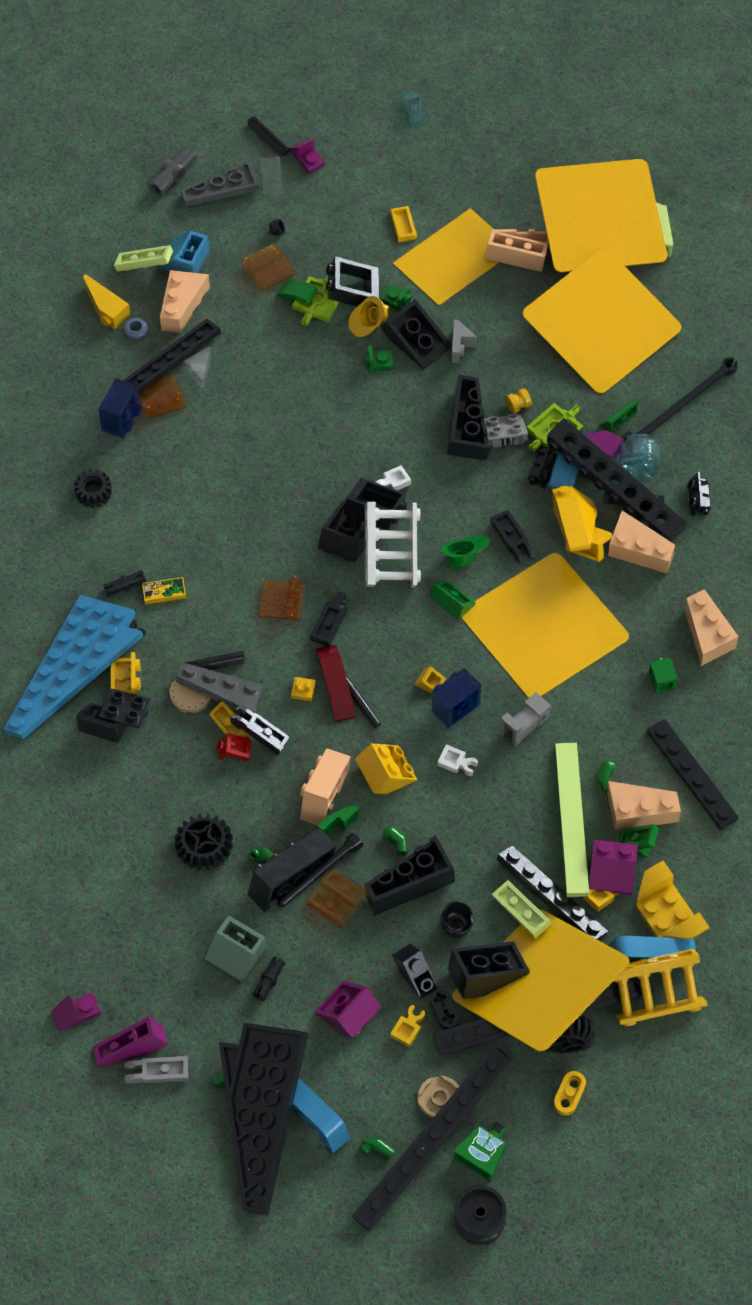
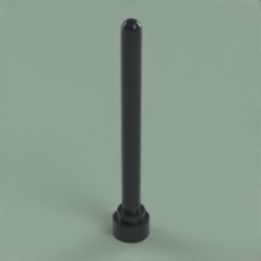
[278,833,363,907]

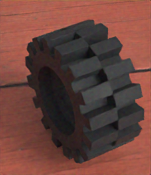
[74,469,112,508]

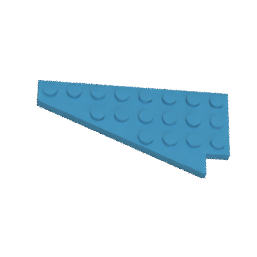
[3,595,143,739]

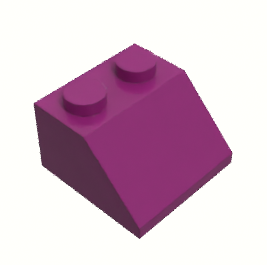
[589,840,638,895]
[314,980,381,1038]

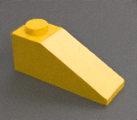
[83,274,130,330]

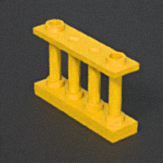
[613,949,708,1026]

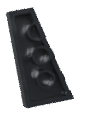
[447,375,490,460]
[248,828,336,912]
[364,835,455,915]

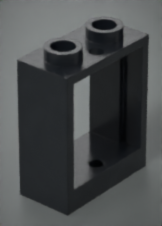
[326,257,379,306]
[343,478,407,530]

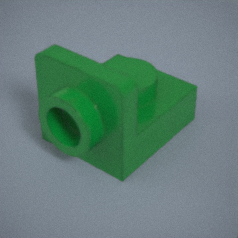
[380,284,412,311]
[364,345,393,371]

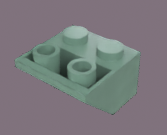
[205,915,267,983]

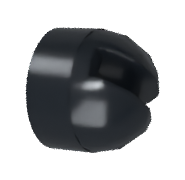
[269,219,285,235]

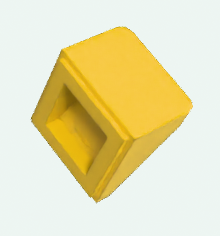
[414,666,446,695]

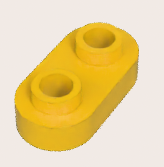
[554,1071,586,1116]

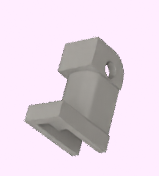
[500,692,551,747]

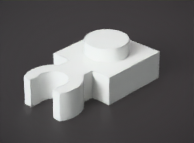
[437,745,478,776]

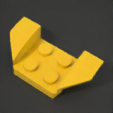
[636,861,710,939]

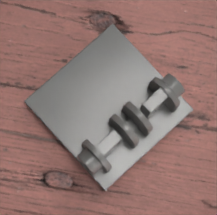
[484,414,528,448]

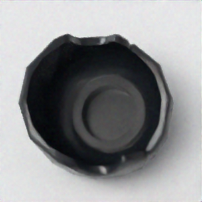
[440,900,474,937]

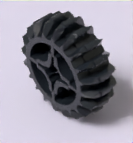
[174,813,233,871]
[545,1016,596,1054]

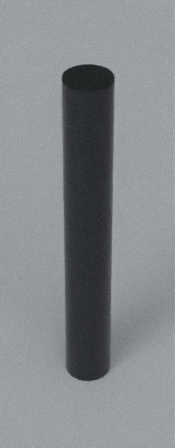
[346,676,381,728]

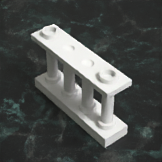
[365,502,421,588]

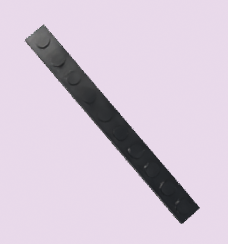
[433,977,654,1055]
[352,1041,515,1232]

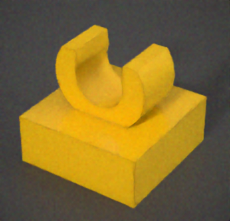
[291,677,316,702]

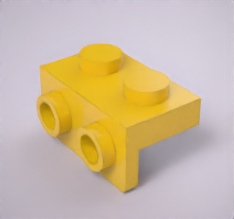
[111,652,141,695]

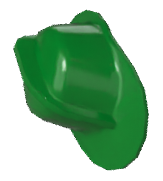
[440,535,489,568]

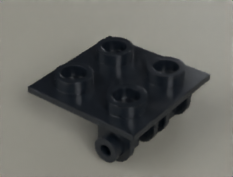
[99,688,151,729]

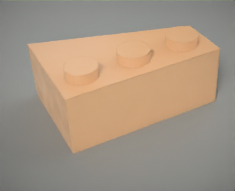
[486,229,549,272]
[160,270,210,333]
[608,511,675,573]
[685,589,739,666]
[300,749,351,825]
[607,781,681,831]

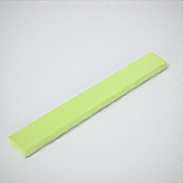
[555,743,589,897]

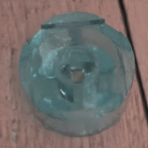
[619,434,661,477]

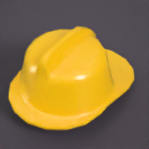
[348,296,389,337]

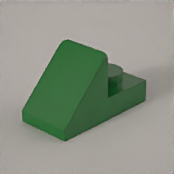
[618,824,659,857]

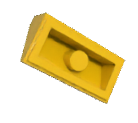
[209,701,249,737]

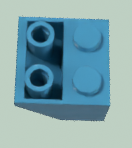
[159,231,210,273]

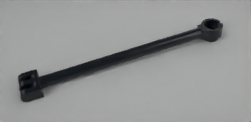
[620,357,738,454]

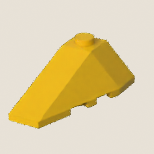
[552,486,597,552]

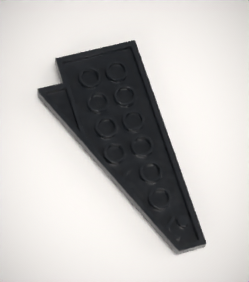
[219,1023,308,1216]

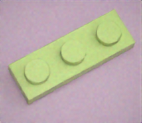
[114,245,173,271]
[492,880,552,939]

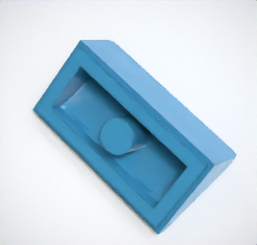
[548,453,578,489]

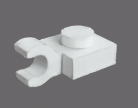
[375,465,411,490]

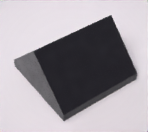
[76,703,126,743]

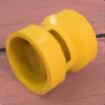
[505,388,532,414]

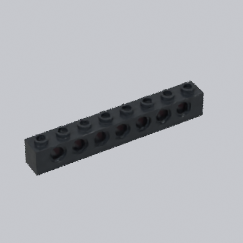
[547,418,686,542]

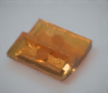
[241,243,296,291]
[305,868,366,928]

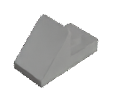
[452,320,477,363]

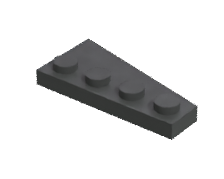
[180,160,259,207]
[176,662,263,713]

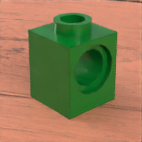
[648,658,678,693]

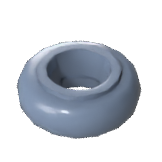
[124,318,148,340]

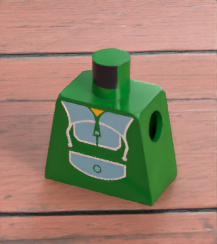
[454,1122,506,1182]

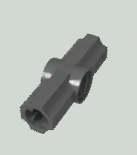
[149,146,197,195]

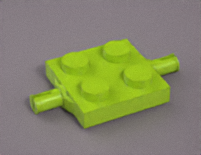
[292,275,339,326]
[527,403,584,454]

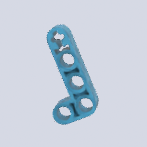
[608,936,697,965]
[292,1079,350,1154]

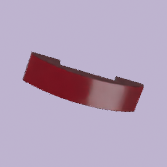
[316,644,356,722]

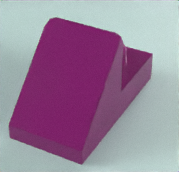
[289,139,325,174]
[51,992,101,1031]

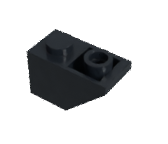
[392,944,439,999]

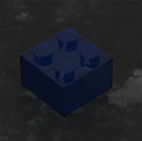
[98,378,142,438]
[432,668,481,728]

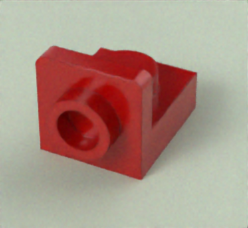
[216,733,251,761]

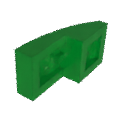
[277,280,318,305]
[317,805,360,836]

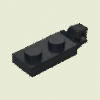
[310,592,347,647]

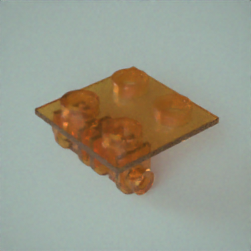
[140,375,186,418]
[259,576,305,620]

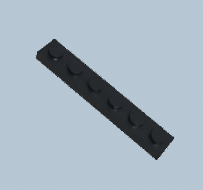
[119,319,221,399]
[647,719,739,830]
[496,846,608,941]

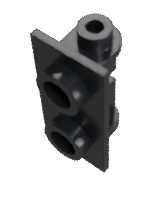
[528,446,557,489]
[687,472,711,516]

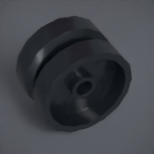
[454,1185,507,1245]

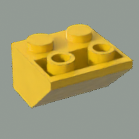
[355,743,417,794]

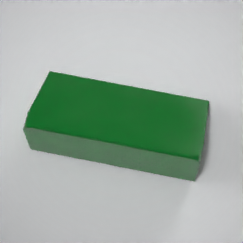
[599,399,639,432]
[429,580,475,619]

